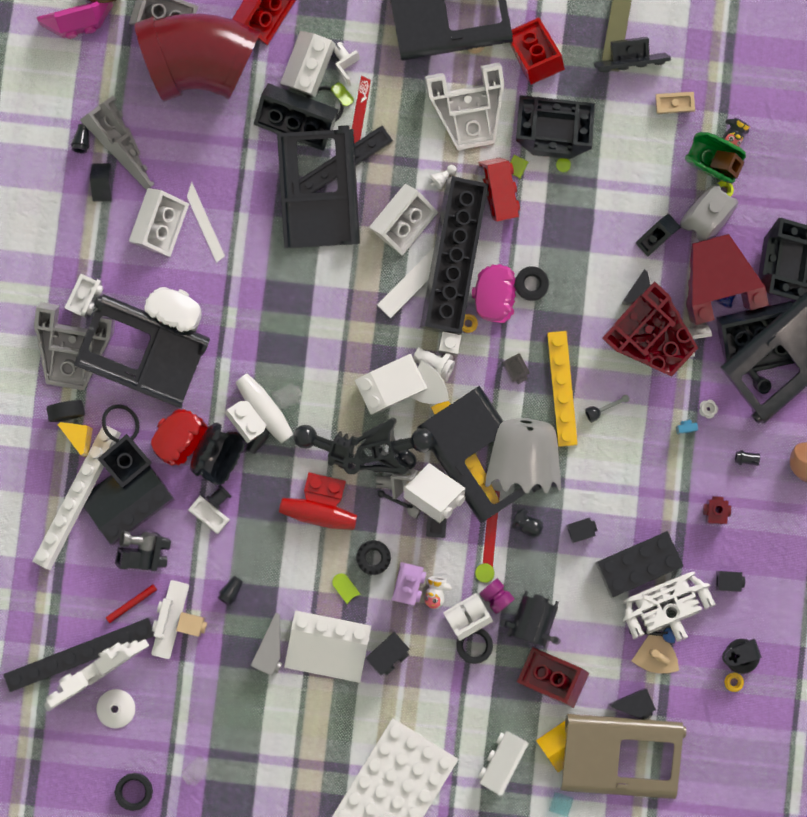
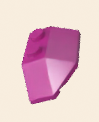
[37,2,113,39]

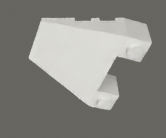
[425,63,504,150]

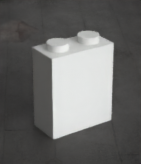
[404,463,465,523]

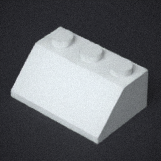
[280,30,336,97]
[369,184,438,256]
[129,188,189,257]
[478,730,529,796]

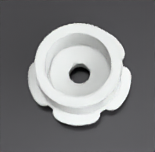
[699,400,718,418]

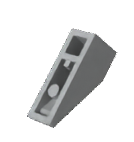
[251,613,282,676]

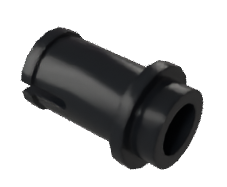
[735,450,760,466]

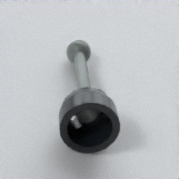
[585,395,629,423]

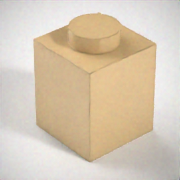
[176,612,207,637]

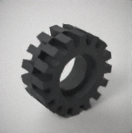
[356,540,391,575]

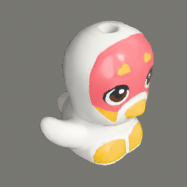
[425,576,452,609]

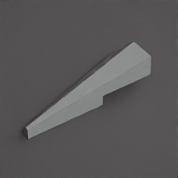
[80,95,154,190]

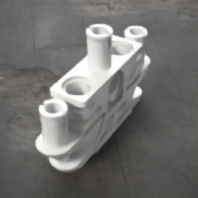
[622,572,716,642]

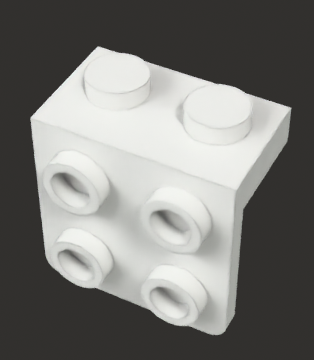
[65,274,103,318]

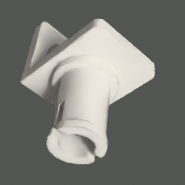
[333,42,360,86]

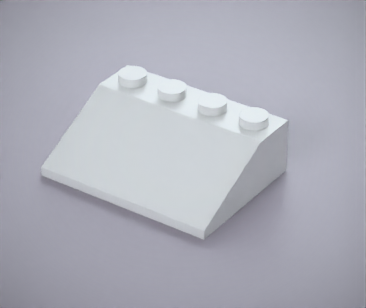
[284,610,371,683]

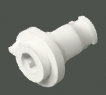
[413,347,455,382]

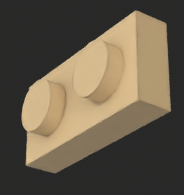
[655,92,695,114]

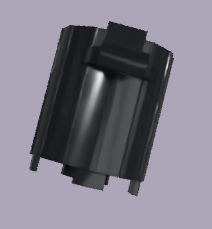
[500,591,561,649]

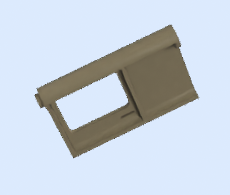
[560,714,686,799]

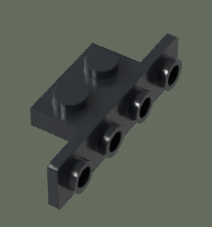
[594,37,671,72]

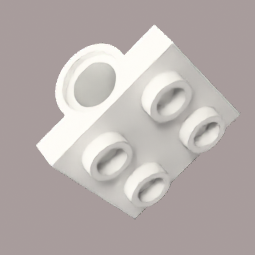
[443,593,493,641]

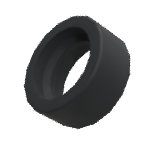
[46,400,85,422]
[456,628,493,664]
[114,773,153,811]

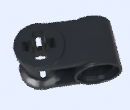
[722,639,762,666]

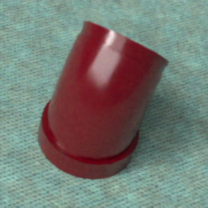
[135,13,260,102]

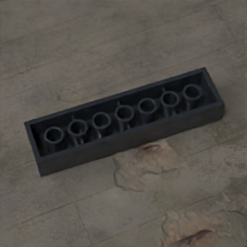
[420,176,488,335]

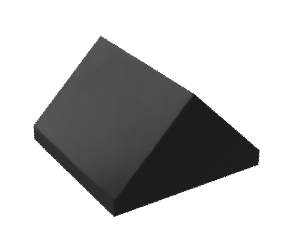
[97,434,152,488]

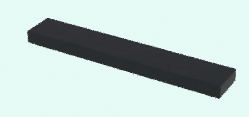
[299,125,393,194]

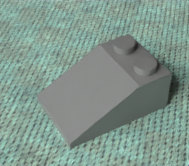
[129,0,198,26]

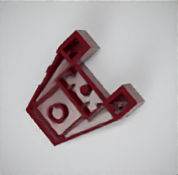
[686,234,769,325]

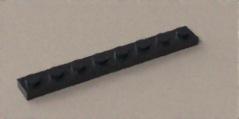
[3,618,155,692]

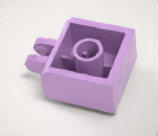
[392,562,426,606]

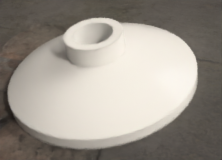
[96,689,135,728]

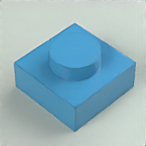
[676,420,698,434]

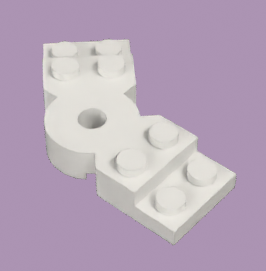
[44,639,149,712]

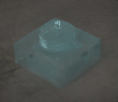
[549,792,574,817]

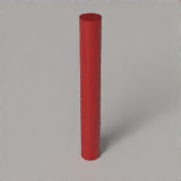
[105,584,157,623]

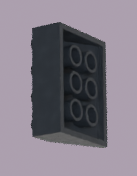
[716,301,794,374]
[84,465,175,545]

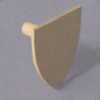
[631,631,679,673]

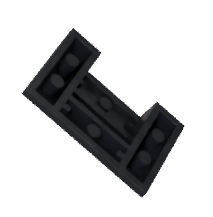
[516,95,595,159]
[758,218,807,300]

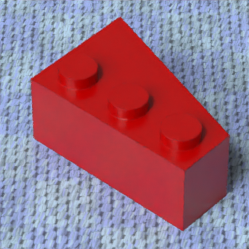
[478,157,520,221]

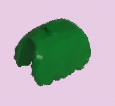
[685,132,746,184]

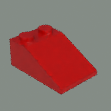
[510,17,565,85]

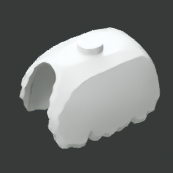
[144,287,202,332]

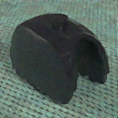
[190,422,246,485]

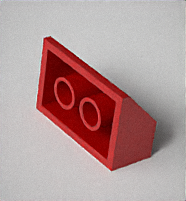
[232,0,296,45]

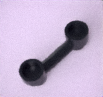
[747,367,772,394]

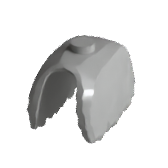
[680,184,738,241]

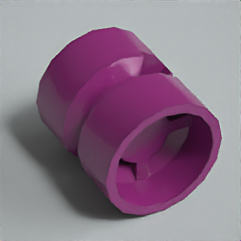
[479,578,515,614]

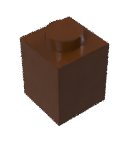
[710,150,745,179]

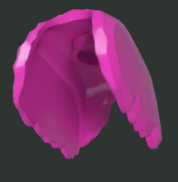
[472,264,516,323]

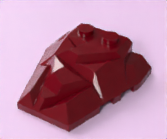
[602,281,698,377]

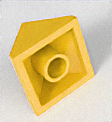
[57,422,93,458]
[536,721,567,773]

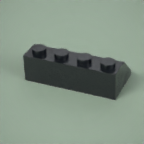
[253,83,339,151]

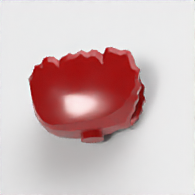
[151,409,208,466]

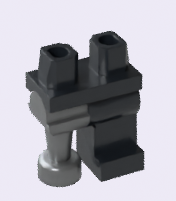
[115,531,171,571]

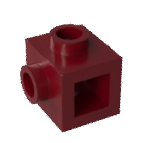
[703,496,732,525]

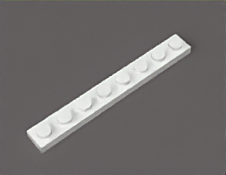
[33,426,121,570]

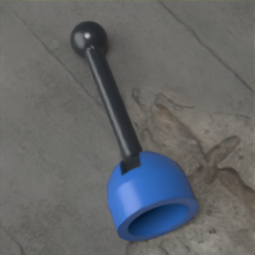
[629,627,675,644]

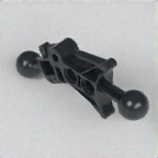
[293,417,435,475]

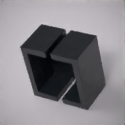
[365,632,410,676]

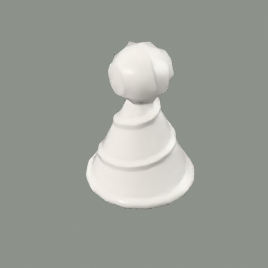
[430,165,457,190]

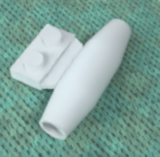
[224,373,294,444]

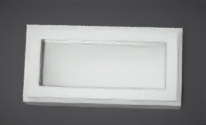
[188,495,230,534]

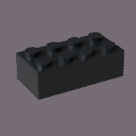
[595,531,684,598]

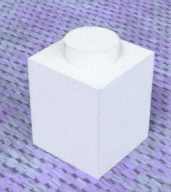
[438,332,461,356]

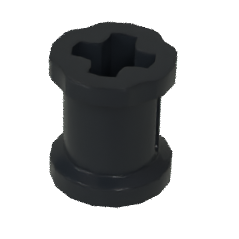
[206,484,232,509]

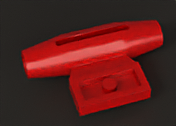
[279,472,357,530]

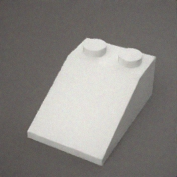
[355,354,427,415]

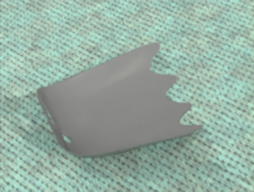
[485,418,561,493]

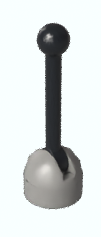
[378,490,421,519]

